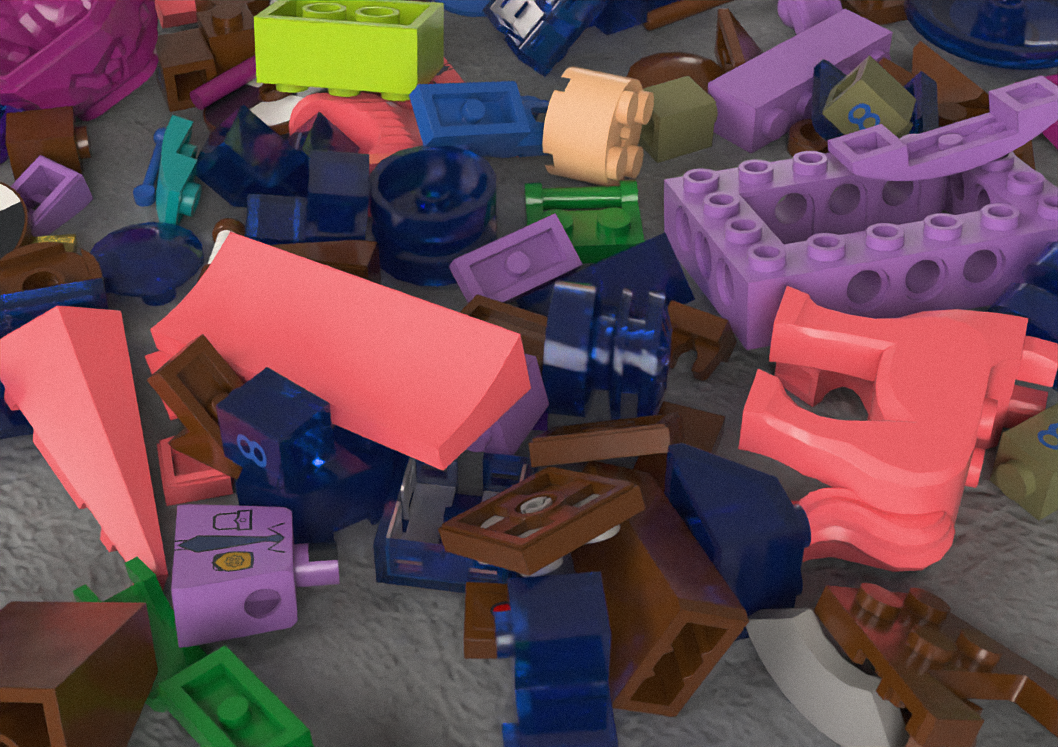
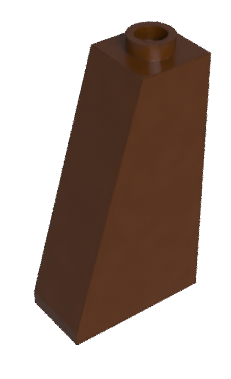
[570,461,749,717]

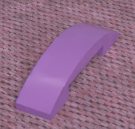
[827,75,1058,181]

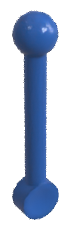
[133,127,166,207]

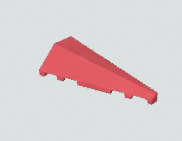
[0,305,168,590]

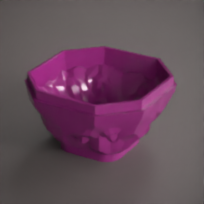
[0,0,159,121]

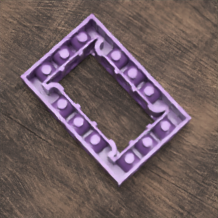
[664,134,1058,350]

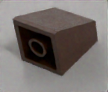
[0,601,158,747]

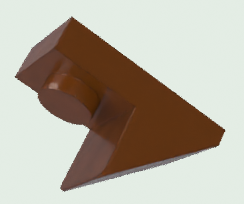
[147,334,287,481]

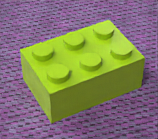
[254,0,444,101]

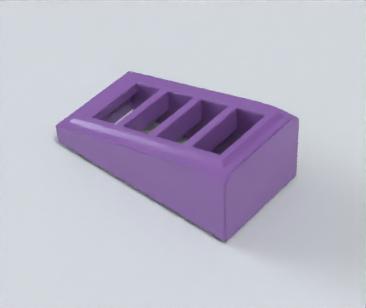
[10,155,93,245]

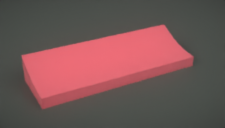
[150,232,531,471]

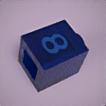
[216,367,335,494]

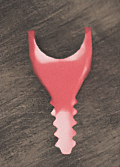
[289,92,519,220]

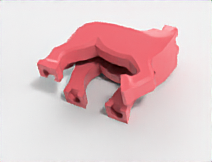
[715,286,1058,572]

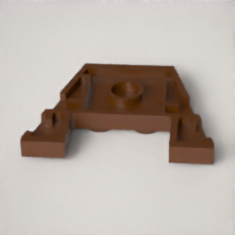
[813,583,1058,747]

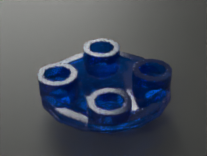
[90,222,205,306]

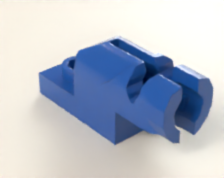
[409,81,550,159]

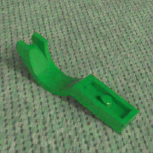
[72,556,314,747]

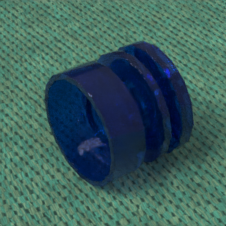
[542,280,673,420]

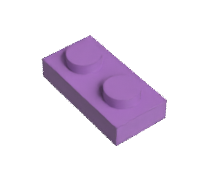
[449,213,583,304]

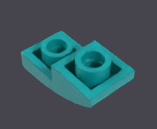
[156,115,202,235]

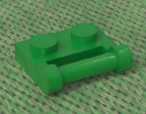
[524,180,645,264]

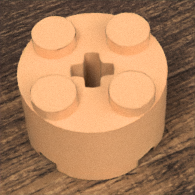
[542,66,654,186]

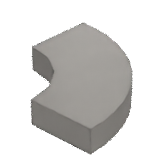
[746,608,909,747]

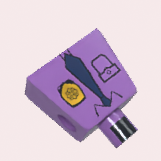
[171,504,340,648]

